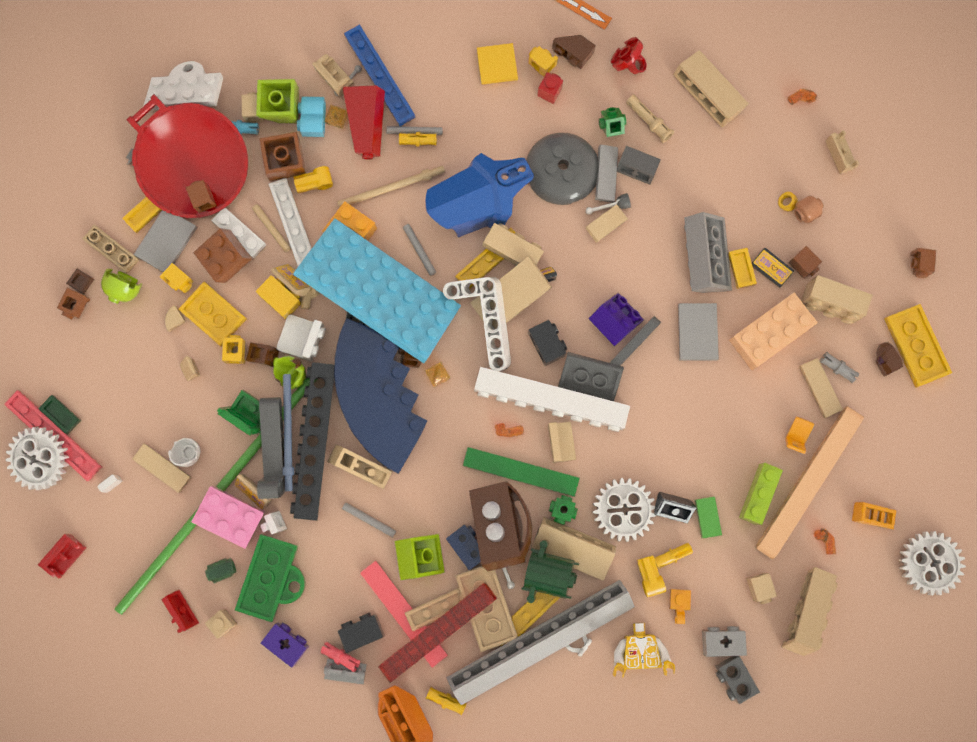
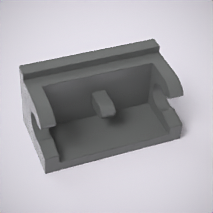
[617,146,661,185]

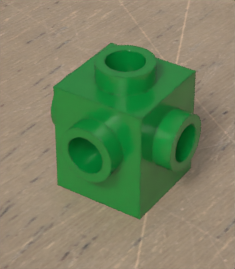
[599,107,627,137]
[548,495,578,525]

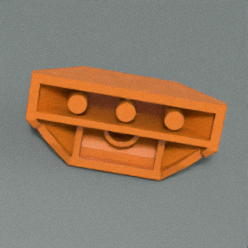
[378,685,433,742]

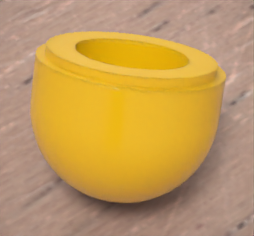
[778,192,798,211]

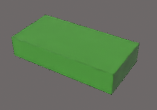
[695,497,722,538]

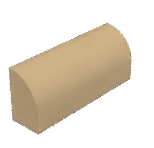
[673,50,749,128]
[531,517,616,581]

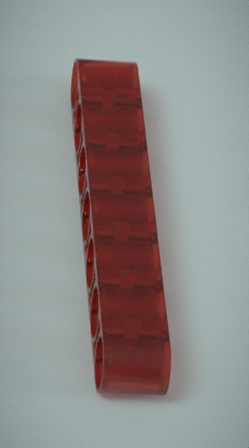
[378,582,497,683]

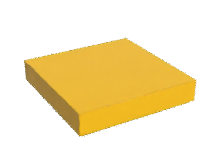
[477,43,518,85]

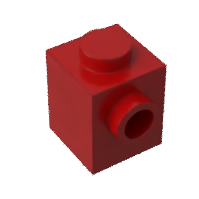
[537,72,563,104]

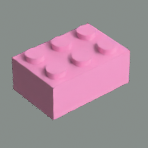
[191,485,265,548]

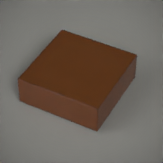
[66,268,95,295]

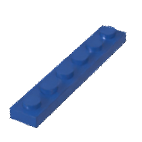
[344,24,416,126]

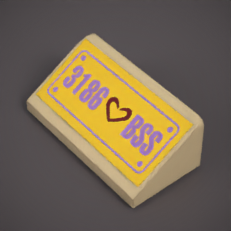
[271,264,312,297]
[235,474,272,510]

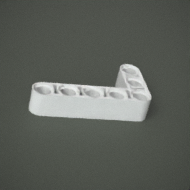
[443,277,511,371]

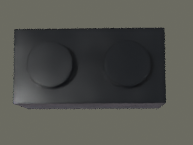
[528,320,568,366]
[338,612,385,653]

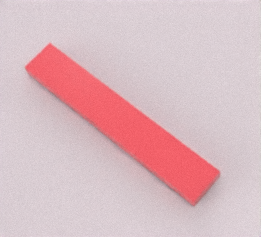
[4,390,102,481]
[360,561,448,668]

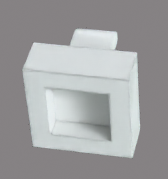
[260,511,287,534]

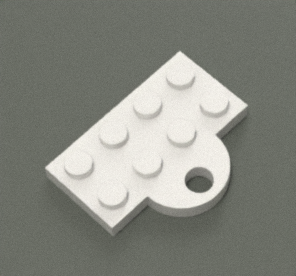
[144,61,223,110]

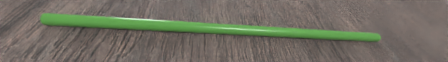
[114,378,318,615]

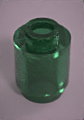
[205,558,237,584]

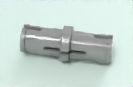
[820,352,859,383]

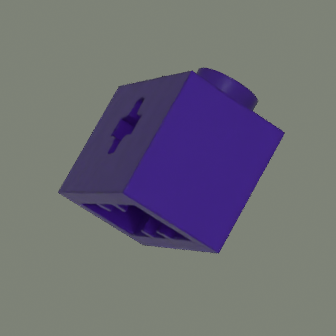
[260,622,309,668]

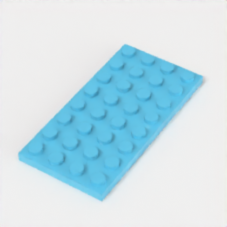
[293,218,461,363]

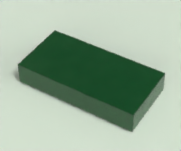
[38,395,81,435]

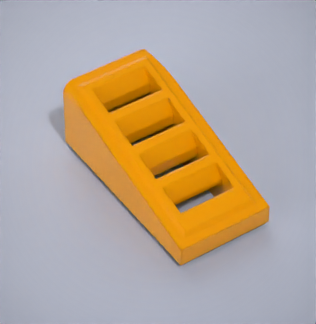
[852,502,896,530]

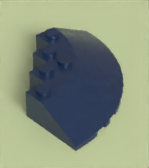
[334,318,427,474]

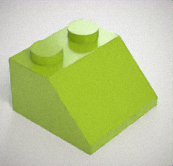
[256,79,299,123]
[395,534,445,580]

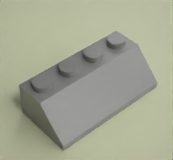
[684,212,732,293]

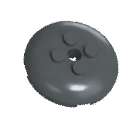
[526,132,598,205]

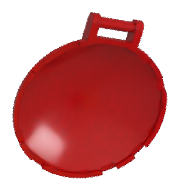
[126,94,248,218]

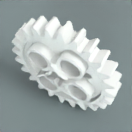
[5,427,69,490]
[592,478,656,542]
[899,531,966,596]

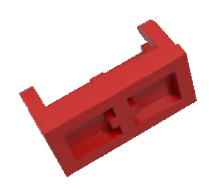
[38,534,86,579]

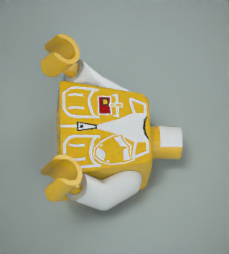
[612,623,675,678]

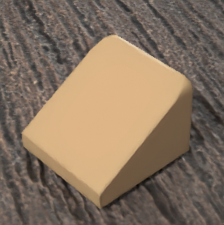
[180,356,200,381]

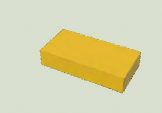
[122,197,162,233]
[728,248,757,289]

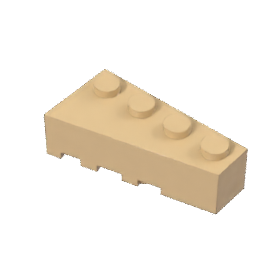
[782,567,838,656]

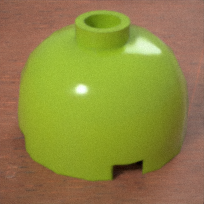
[101,269,142,304]

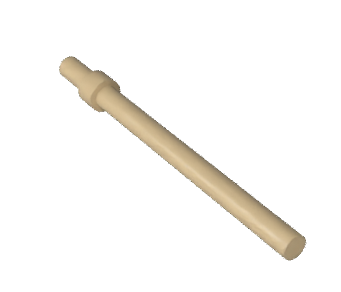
[337,166,445,208]

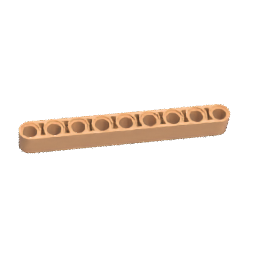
[755,406,864,559]

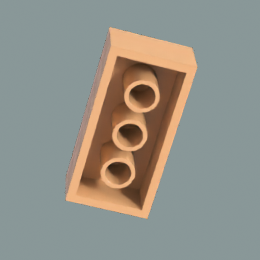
[729,292,818,370]

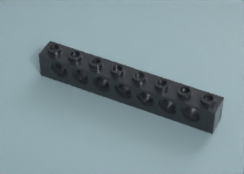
[290,362,335,521]

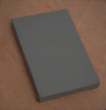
[558,352,624,401]

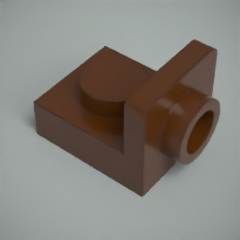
[246,343,279,367]

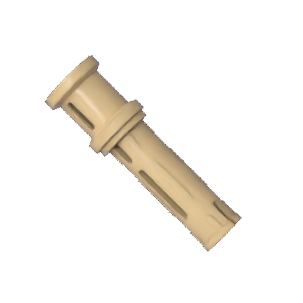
[626,94,675,143]

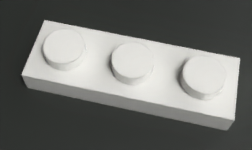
[211,208,266,258]

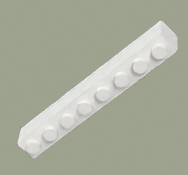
[474,367,630,432]

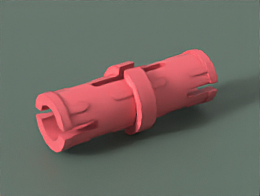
[321,642,360,672]

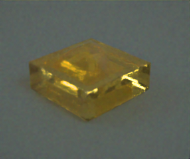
[325,105,348,129]
[425,362,451,388]

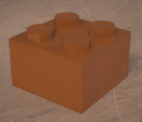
[259,132,306,181]
[193,228,252,283]

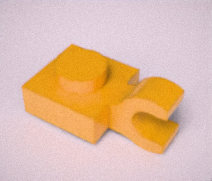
[669,589,691,624]

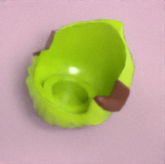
[273,356,306,389]

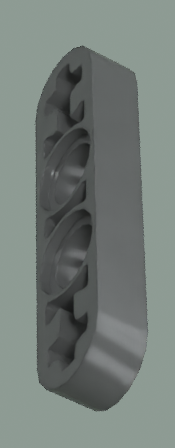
[610,316,661,366]

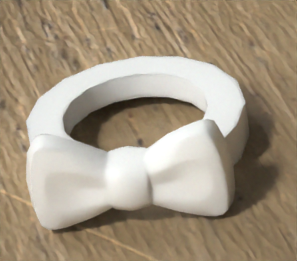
[565,635,592,657]

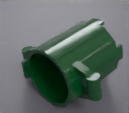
[521,540,579,603]

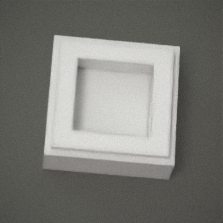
[97,475,123,493]

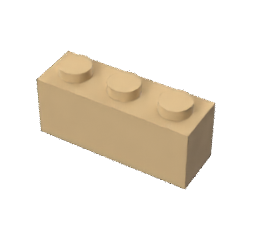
[482,223,544,266]

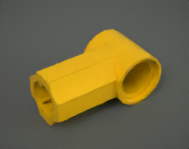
[293,166,333,193]
[637,555,666,598]

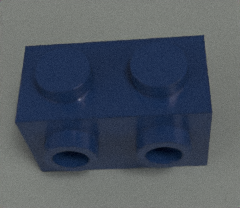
[446,524,481,570]

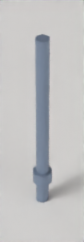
[282,374,294,491]

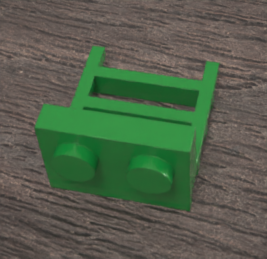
[217,390,261,436]

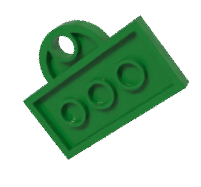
[234,534,306,622]

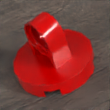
[611,37,647,74]

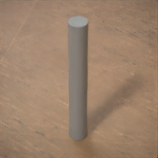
[387,126,443,135]
[403,224,436,276]
[342,503,396,538]

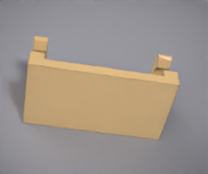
[312,54,354,97]
[825,130,859,174]

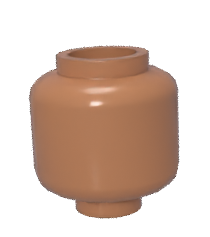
[794,195,824,224]

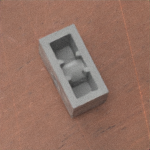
[702,626,747,657]

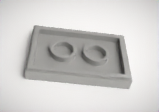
[134,210,197,272]
[678,303,719,361]

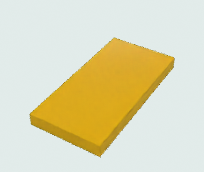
[884,304,952,388]

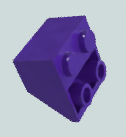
[588,293,644,346]

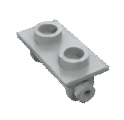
[324,659,367,684]

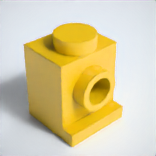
[528,46,558,77]
[160,263,194,293]
[222,335,245,364]

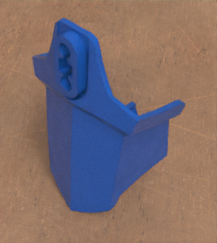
[425,153,534,238]

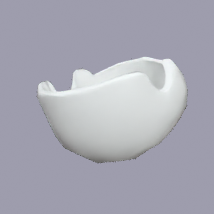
[168,438,201,467]

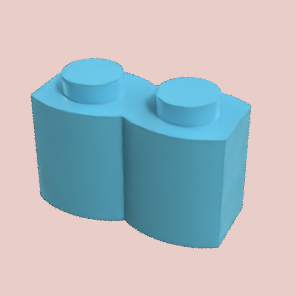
[297,97,326,137]

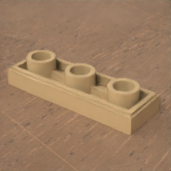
[82,225,139,274]

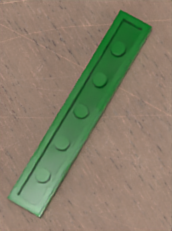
[463,447,580,497]

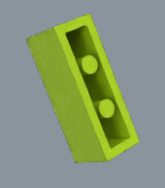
[739,463,783,525]

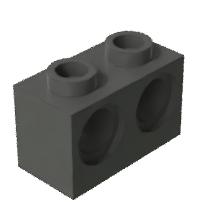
[715,656,760,704]

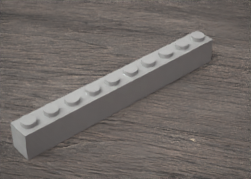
[446,580,635,705]

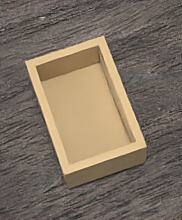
[801,275,873,324]

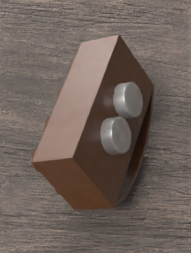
[469,481,532,572]

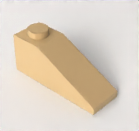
[327,445,392,489]

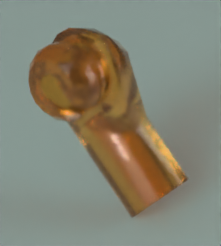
[787,88,817,105]
[495,423,524,437]
[814,528,836,555]

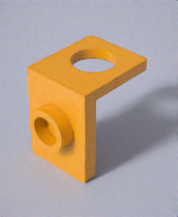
[785,416,814,454]

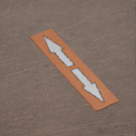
[555,0,612,30]

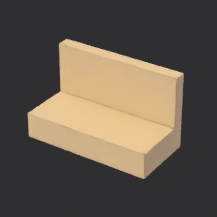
[548,422,576,463]

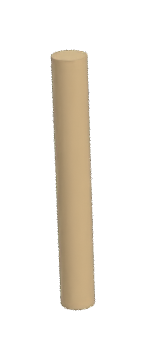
[252,204,291,252]

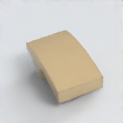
[585,204,628,243]

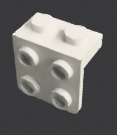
[277,315,326,362]

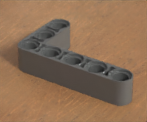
[257,397,286,499]

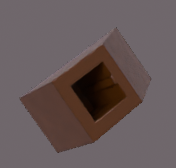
[552,35,596,69]

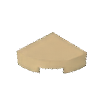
[165,305,185,332]

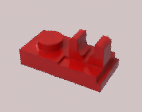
[161,590,199,633]

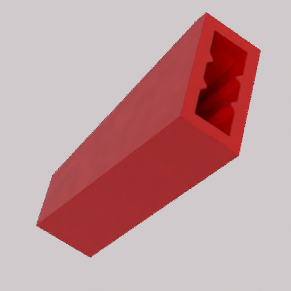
[343,85,385,160]

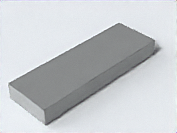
[595,145,618,203]

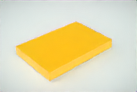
[178,282,247,347]

